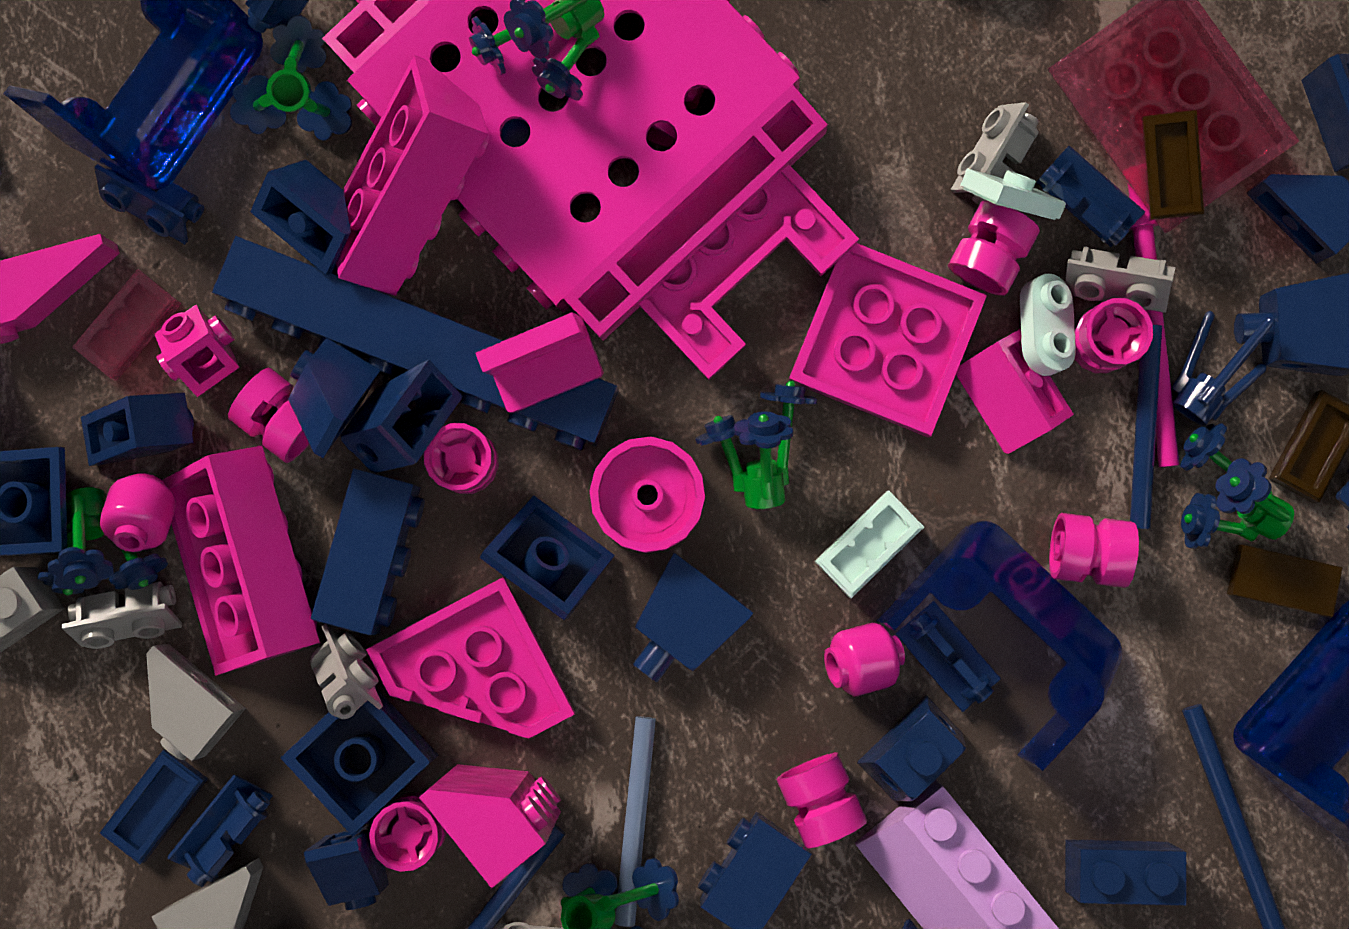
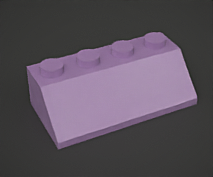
[855,780,1059,929]

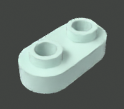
[1020,274,1076,376]

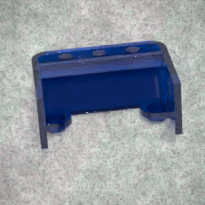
[3,0,263,189]
[877,521,1123,771]
[1233,601,1349,845]

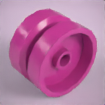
[590,437,705,553]

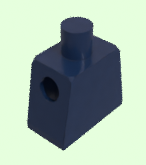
[1234,273,1349,376]
[341,360,463,473]
[633,553,753,682]
[857,695,966,801]

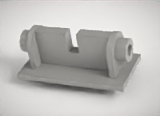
[951,102,1039,205]
[1065,246,1176,313]
[62,582,182,649]
[310,623,383,719]

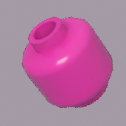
[100,473,176,552]
[824,623,905,696]

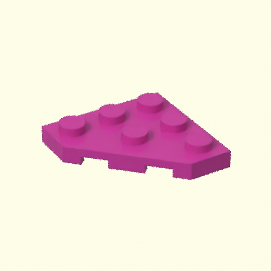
[366,577,576,739]

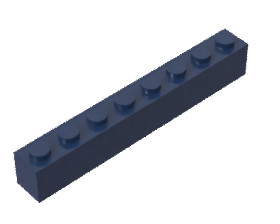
[212,236,619,451]

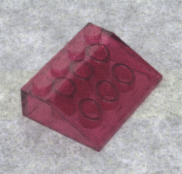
[1048,0,1299,234]

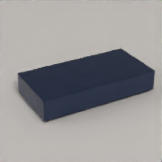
[100,749,208,864]

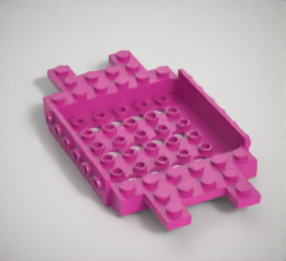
[322,0,859,380]

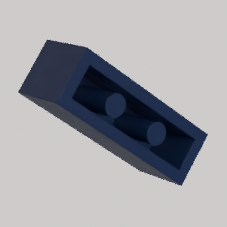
[311,468,425,635]

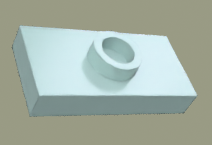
[960,168,1066,220]
[814,490,924,598]

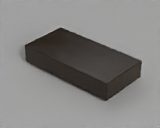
[1142,110,1204,221]
[1268,390,1349,503]
[1227,545,1343,617]

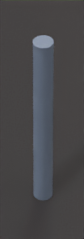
[615,716,656,927]

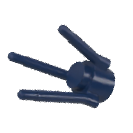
[1171,311,1275,426]

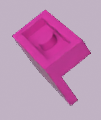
[475,312,603,413]
[956,329,1074,454]

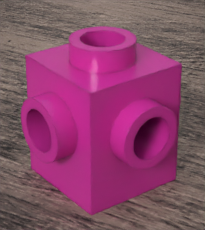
[155,304,239,397]

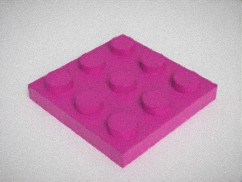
[788,243,987,437]

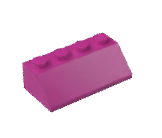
[336,55,489,296]
[162,446,320,676]
[419,764,561,888]

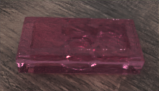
[73,269,182,381]

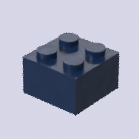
[281,687,439,836]

